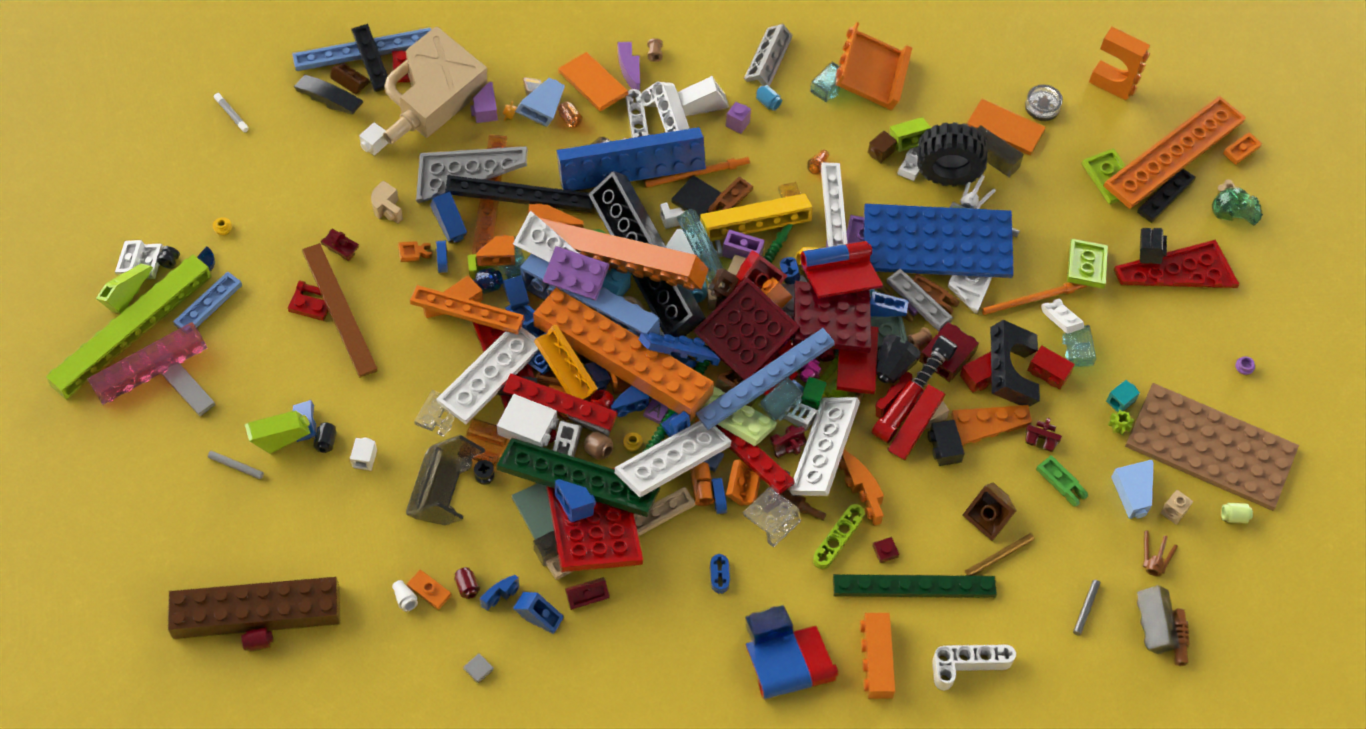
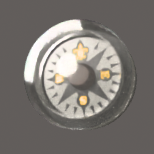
[1025,84,1063,121]

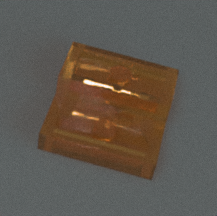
[459,418,508,467]

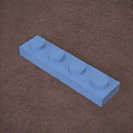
[173,272,242,336]

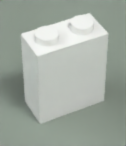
[497,394,559,447]

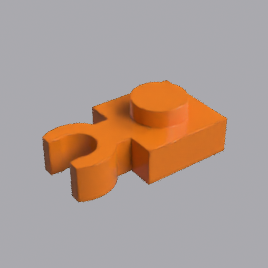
[398,241,432,262]

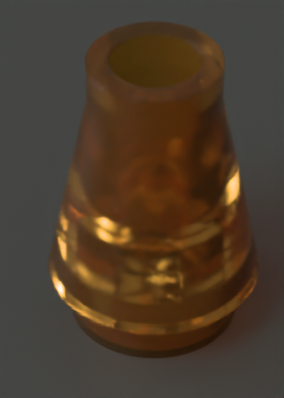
[807,149,829,175]

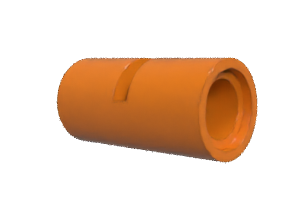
[690,462,715,506]

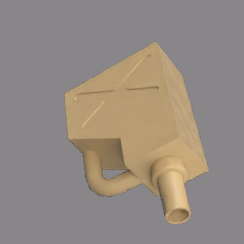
[383,26,487,144]

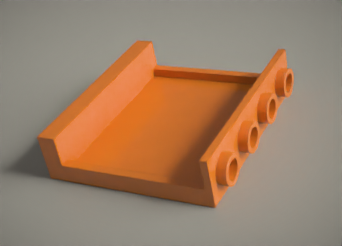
[835,22,912,110]

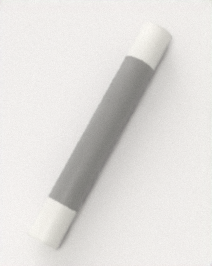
[214,93,249,132]

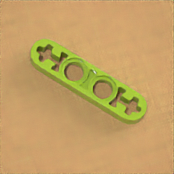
[813,504,864,569]

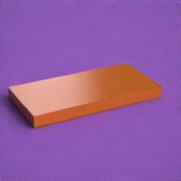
[558,52,628,112]
[967,99,1046,156]

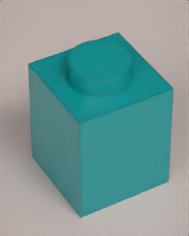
[1106,380,1140,412]

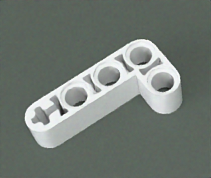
[640,82,690,132]
[932,645,1016,690]

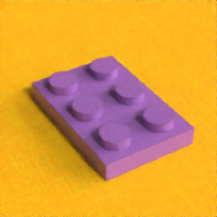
[542,246,609,300]

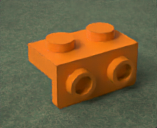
[726,459,761,506]

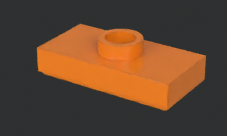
[407,570,452,610]

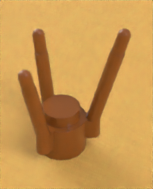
[1143,530,1178,576]

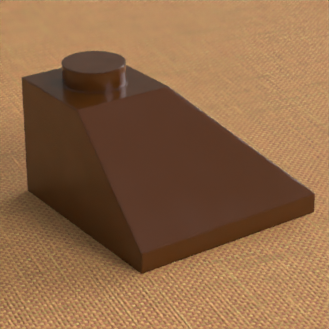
[962,482,1017,541]

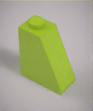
[245,410,310,454]

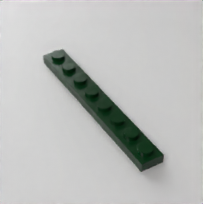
[833,574,997,598]

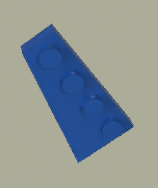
[638,332,721,366]

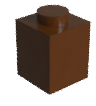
[868,130,897,163]

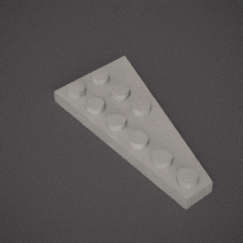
[416,146,528,204]

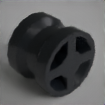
[157,246,180,269]
[474,460,494,485]

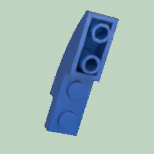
[611,386,653,417]

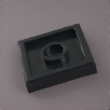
[672,175,721,220]

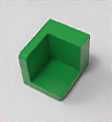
[800,377,827,411]

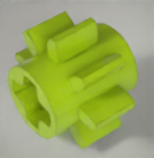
[1108,410,1134,435]

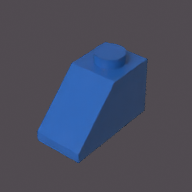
[555,479,596,522]
[513,592,564,633]

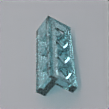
[676,209,724,284]

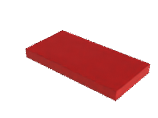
[836,326,878,395]

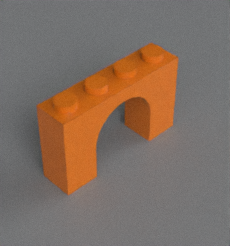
[1089,27,1150,101]

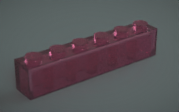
[88,322,207,405]

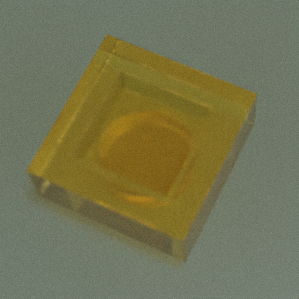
[778,182,801,198]

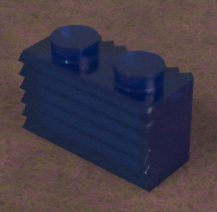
[745,605,793,646]

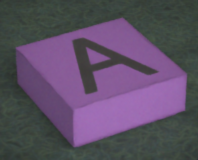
[643,399,670,424]

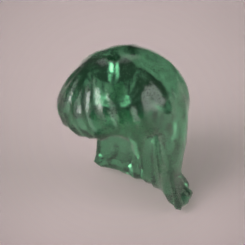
[1212,187,1263,225]

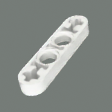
[626,89,648,138]

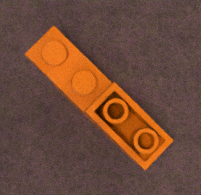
[838,450,884,526]

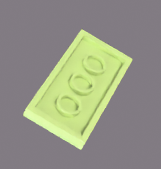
[702,386,777,446]

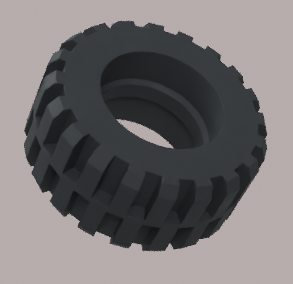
[917,122,987,187]

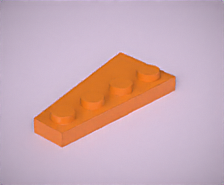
[951,405,1032,446]

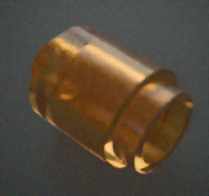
[558,101,582,128]

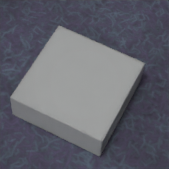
[464,653,493,683]

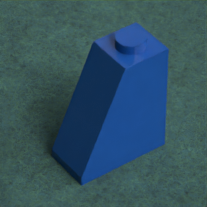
[430,192,467,243]

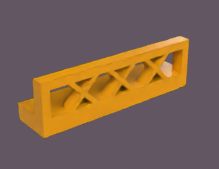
[534,324,598,400]

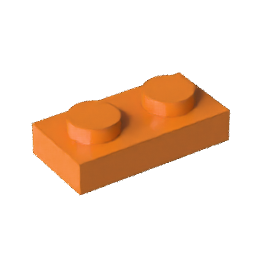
[1223,132,1262,165]

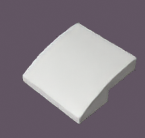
[115,240,163,279]

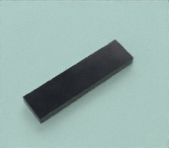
[351,24,388,92]
[1137,168,1196,223]

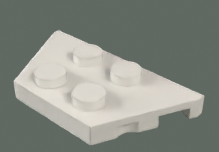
[948,275,992,314]

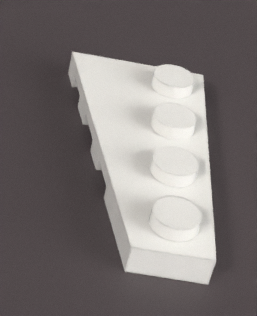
[513,211,578,262]

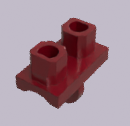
[321,228,359,261]
[1025,418,1062,452]
[770,424,807,458]

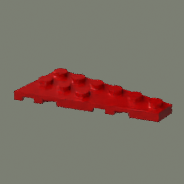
[1114,239,1239,288]

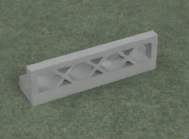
[744,24,793,87]

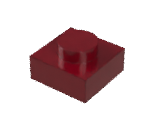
[872,537,899,563]

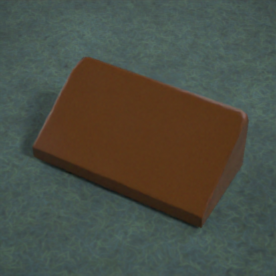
[330,63,370,94]

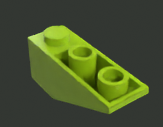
[96,264,153,314]

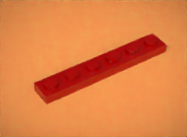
[503,373,618,432]
[715,424,794,495]

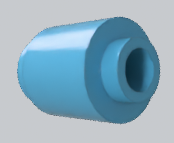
[756,85,782,111]

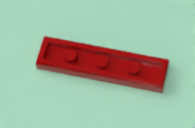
[888,384,946,461]

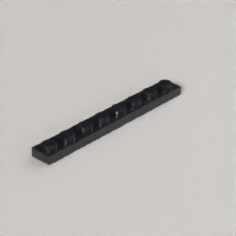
[445,175,593,212]

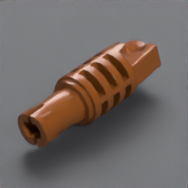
[1170,608,1190,666]

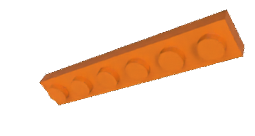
[410,285,525,335]

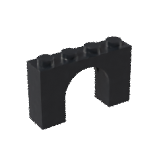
[990,320,1040,407]

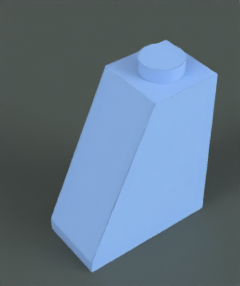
[515,78,565,127]
[1111,460,1153,518]

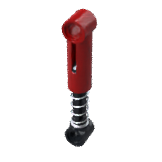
[871,335,958,444]

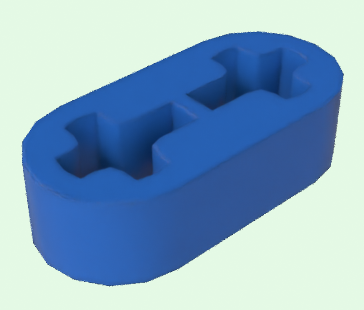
[436,240,448,273]
[780,257,801,284]
[711,478,727,514]
[710,554,730,594]

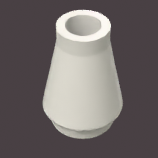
[392,580,418,611]

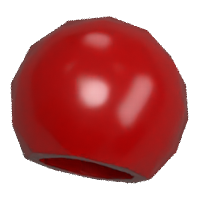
[590,390,614,409]

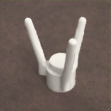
[960,175,996,209]

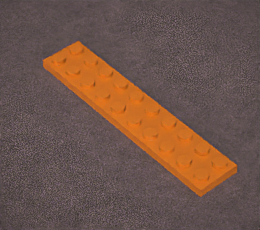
[1103,96,1246,209]

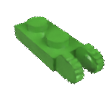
[1036,455,1088,506]

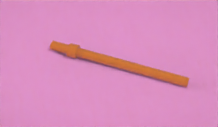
[644,157,750,188]
[982,282,1087,315]

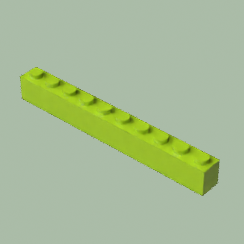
[46,254,212,399]

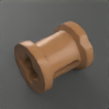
[647,38,663,62]
[907,327,933,349]

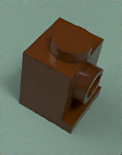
[708,269,739,299]

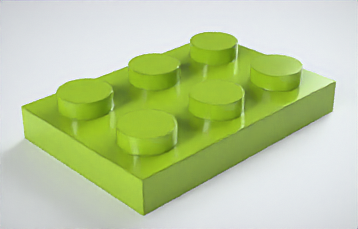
[1082,148,1126,205]
[1067,239,1108,289]

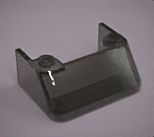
[406,435,485,525]

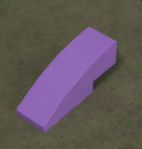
[618,42,640,91]

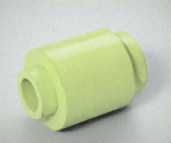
[1221,503,1253,523]

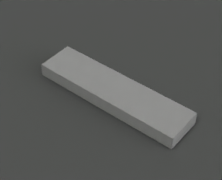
[886,269,953,331]
[153,352,215,417]

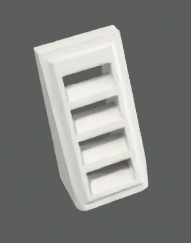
[773,396,817,431]

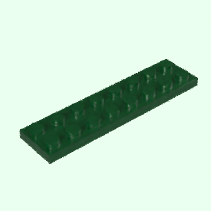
[496,438,661,517]

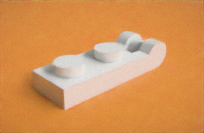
[1041,299,1084,334]

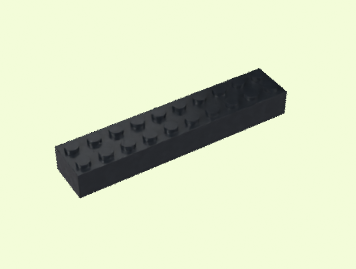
[588,171,706,337]

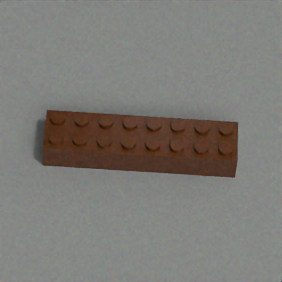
[168,577,340,639]

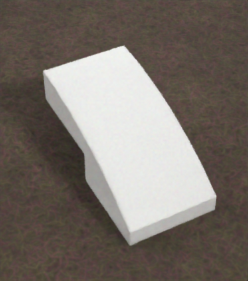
[898,147,919,181]

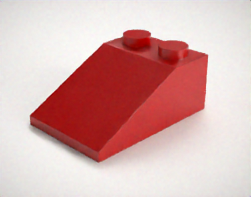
[725,250,787,299]

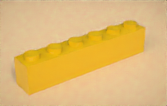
[700,194,812,242]

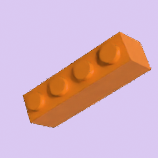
[860,613,895,699]

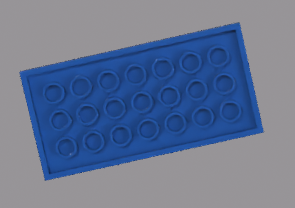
[864,204,1014,278]

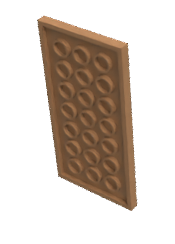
[1125,383,1299,511]

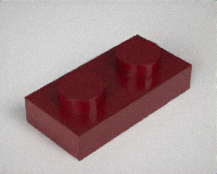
[565,577,610,610]

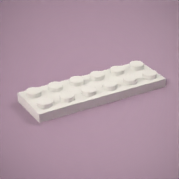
[436,327,539,424]
[789,397,860,496]
[614,421,732,497]

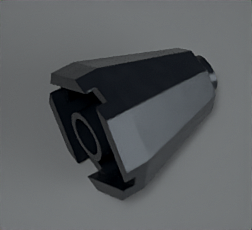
[876,334,921,384]

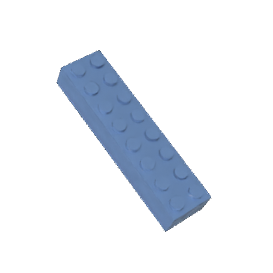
[520,254,660,337]

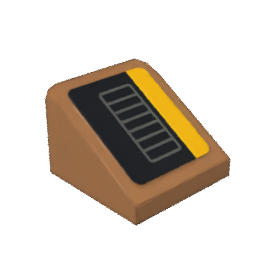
[523,78,542,96]

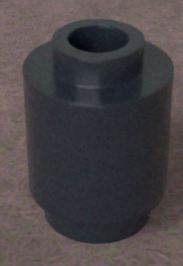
[313,422,337,453]

